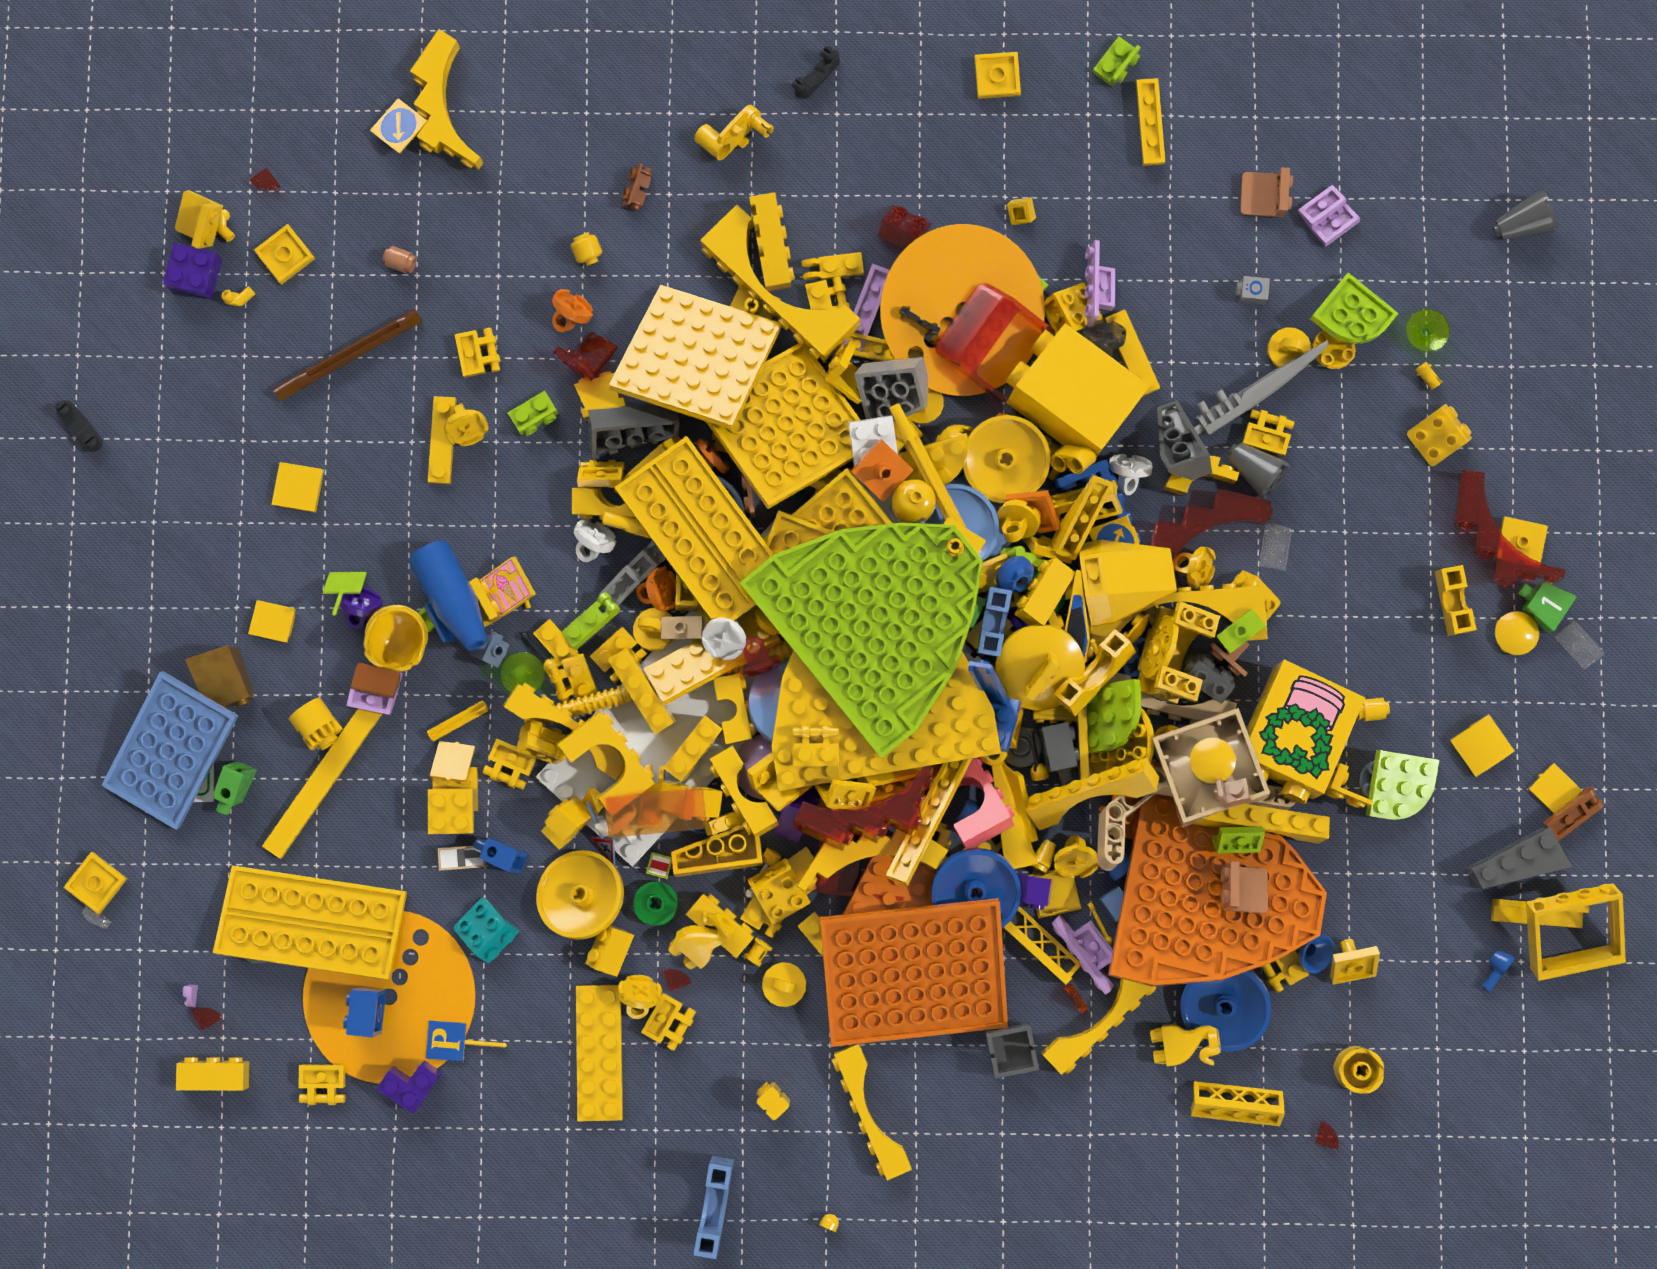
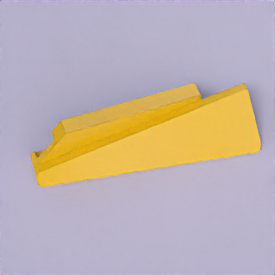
[992,761,1038,869]

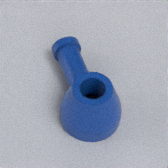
[1482,950,1515,992]

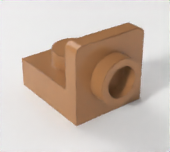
[1214,778,1252,808]

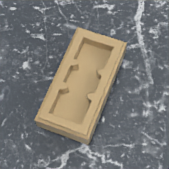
[661,616,705,639]

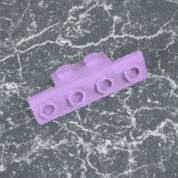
[1085,240,1115,326]
[1052,914,1114,995]

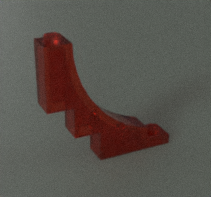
[1151,489,1273,561]

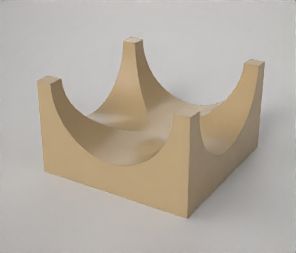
[1152,708,1270,828]

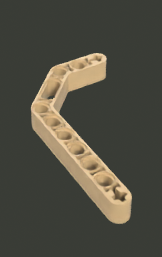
[1097,767,1296,871]

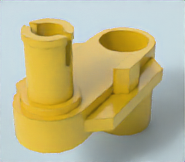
[694,105,774,160]

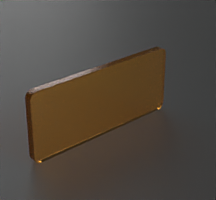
[605,788,707,838]

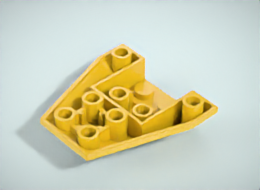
[1080,540,1177,627]

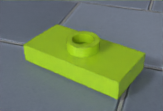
[1217,609,1266,654]

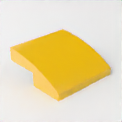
[1450,714,1515,777]

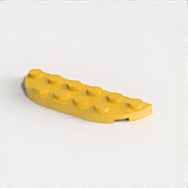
[849,433,969,485]

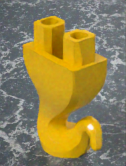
[668,911,734,970]
[1150,1024,1221,1066]

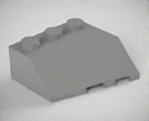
[854,357,928,422]

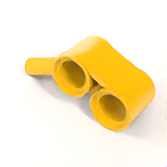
[1048,444,1096,480]

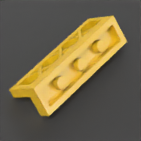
[1039,480,1123,534]
[1491,899,1589,928]
[1003,906,1081,984]
[1191,1081,1285,1126]

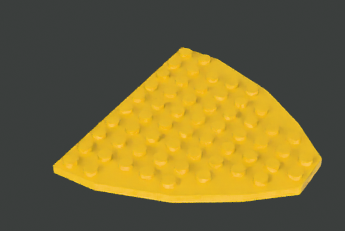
[772,650,1001,791]

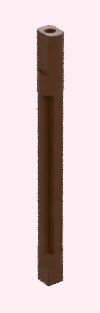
[273,309,422,401]

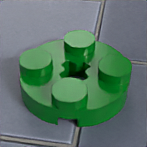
[634,881,678,926]

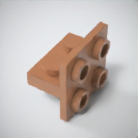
[1209,642,1249,676]

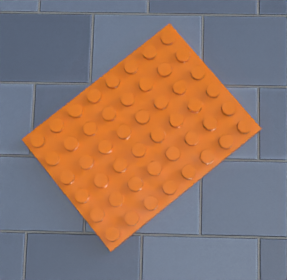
[820,898,1008,1047]

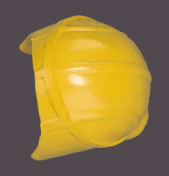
[363,605,428,672]

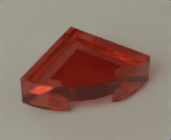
[250,167,281,190]
[663,969,692,991]
[1064,984,1088,1014]
[191,1007,223,1030]
[1315,1121,1339,1150]

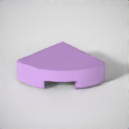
[183,985,198,1008]

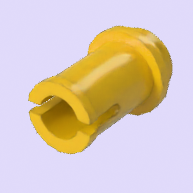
[1416,362,1442,390]

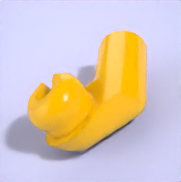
[221,286,255,306]

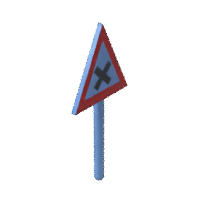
[586,802,615,866]

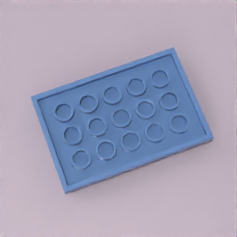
[101,671,238,830]

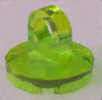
[501,653,545,693]

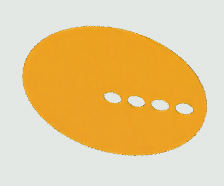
[880,224,1045,396]
[303,911,475,1084]

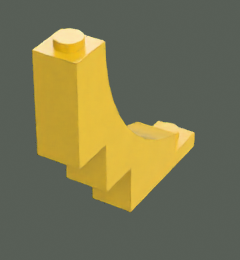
[796,821,948,891]

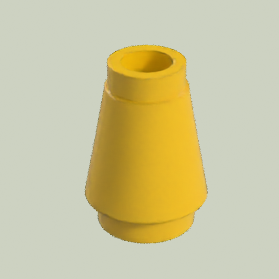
[1029,840,1056,874]

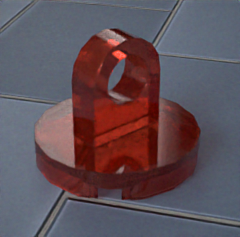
[737,636,782,678]

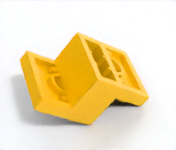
[428,767,478,834]

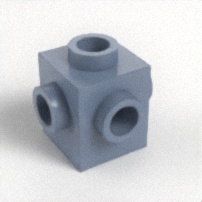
[470,631,510,668]

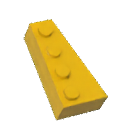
[749,192,795,291]

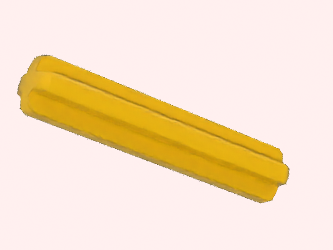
[427,701,489,741]

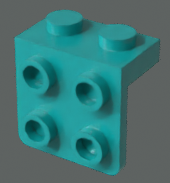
[454,897,520,964]

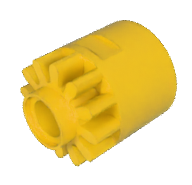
[289,697,342,751]

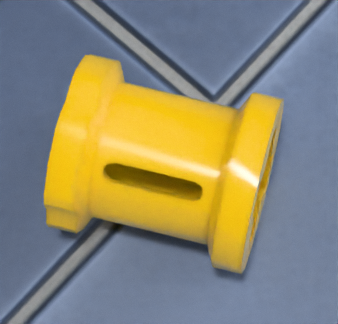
[744,937,773,967]

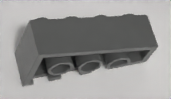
[588,404,679,459]
[1465,827,1572,889]

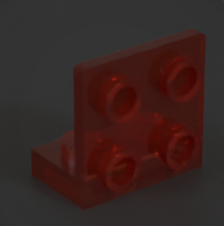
[553,332,618,381]

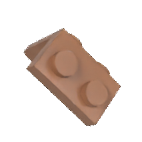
[1240,167,1293,218]
[1221,861,1268,914]

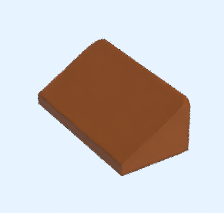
[351,663,400,698]

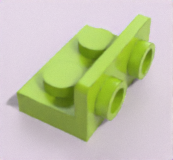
[1092,36,1141,87]
[508,391,559,436]
[1212,826,1265,854]

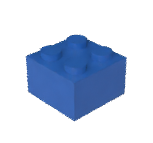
[343,986,387,1038]

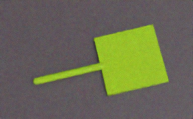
[323,572,367,616]

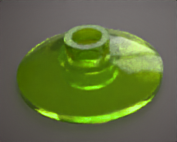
[1406,309,1450,352]

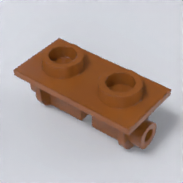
[621,163,652,211]

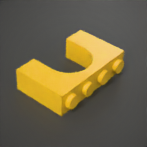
[556,712,655,816]

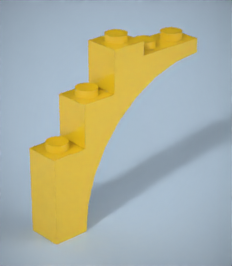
[410,29,483,170]

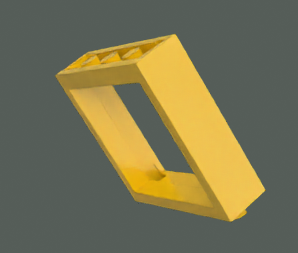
[1526,883,1626,981]

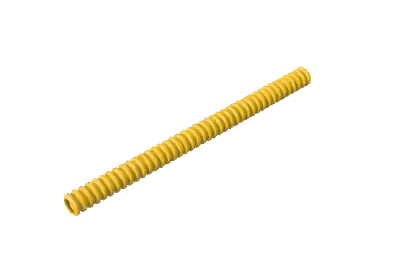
[524,640,792,727]

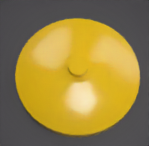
[963,415,1050,503]
[536,850,624,940]

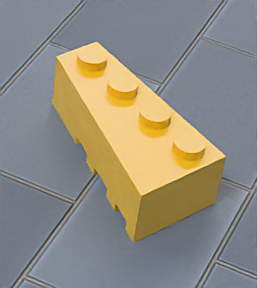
[671,825,763,877]

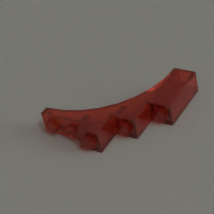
[1454,470,1565,587]
[793,766,935,851]

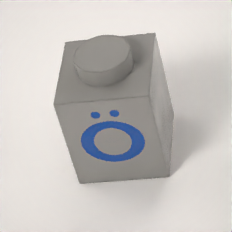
[1235,276,1270,305]

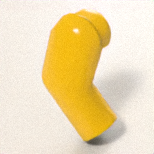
[217,209,235,242]

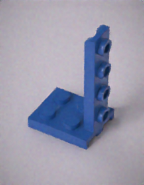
[1051,459,1141,544]
[968,660,1021,753]

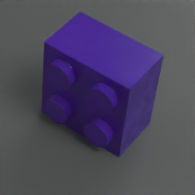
[163,243,222,300]

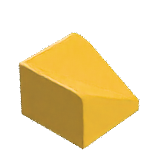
[1007,197,1036,225]
[582,786,604,815]

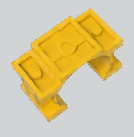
[1137,602,1220,704]

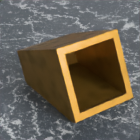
[185,645,255,709]

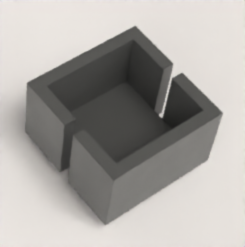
[985,1023,1039,1079]

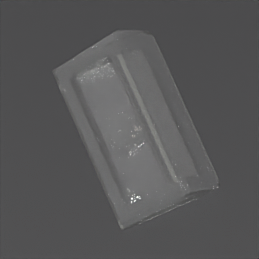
[1259,524,1292,571]
[1554,621,1605,670]

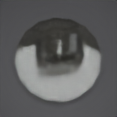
[1083,320,1126,357]

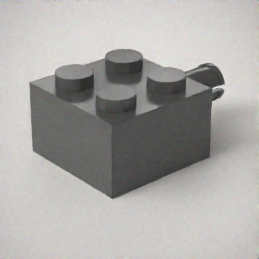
[1038,722,1080,786]

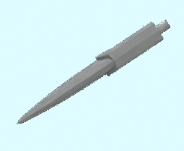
[1194,341,1329,436]

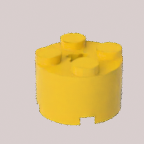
[1333,1046,1384,1094]

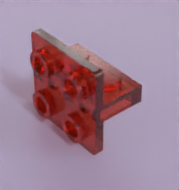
[877,205,931,249]

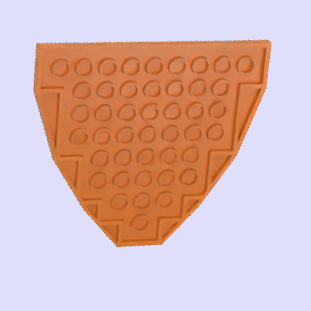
[1108,760,1327,986]

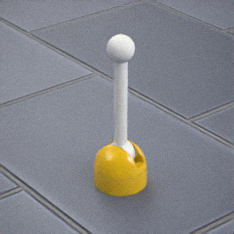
[745,847,782,898]

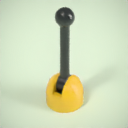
[521,632,563,676]
[1026,728,1049,781]

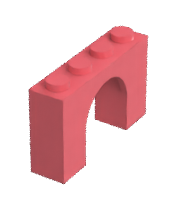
[929,757,1015,849]

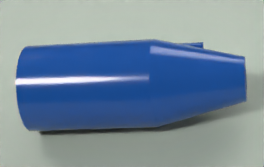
[409,541,487,651]

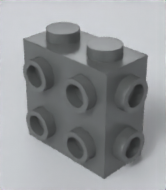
[1183,651,1235,704]

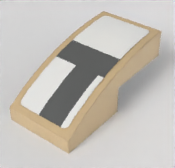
[438,846,486,871]

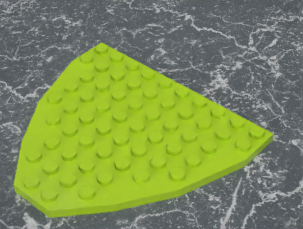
[739,523,983,759]

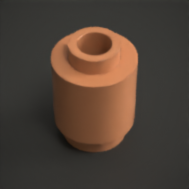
[383,246,417,273]

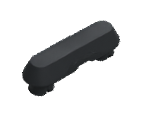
[792,46,840,99]
[56,400,103,452]

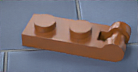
[1542,786,1604,841]

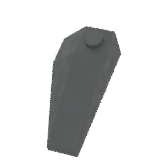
[1157,400,1212,480]

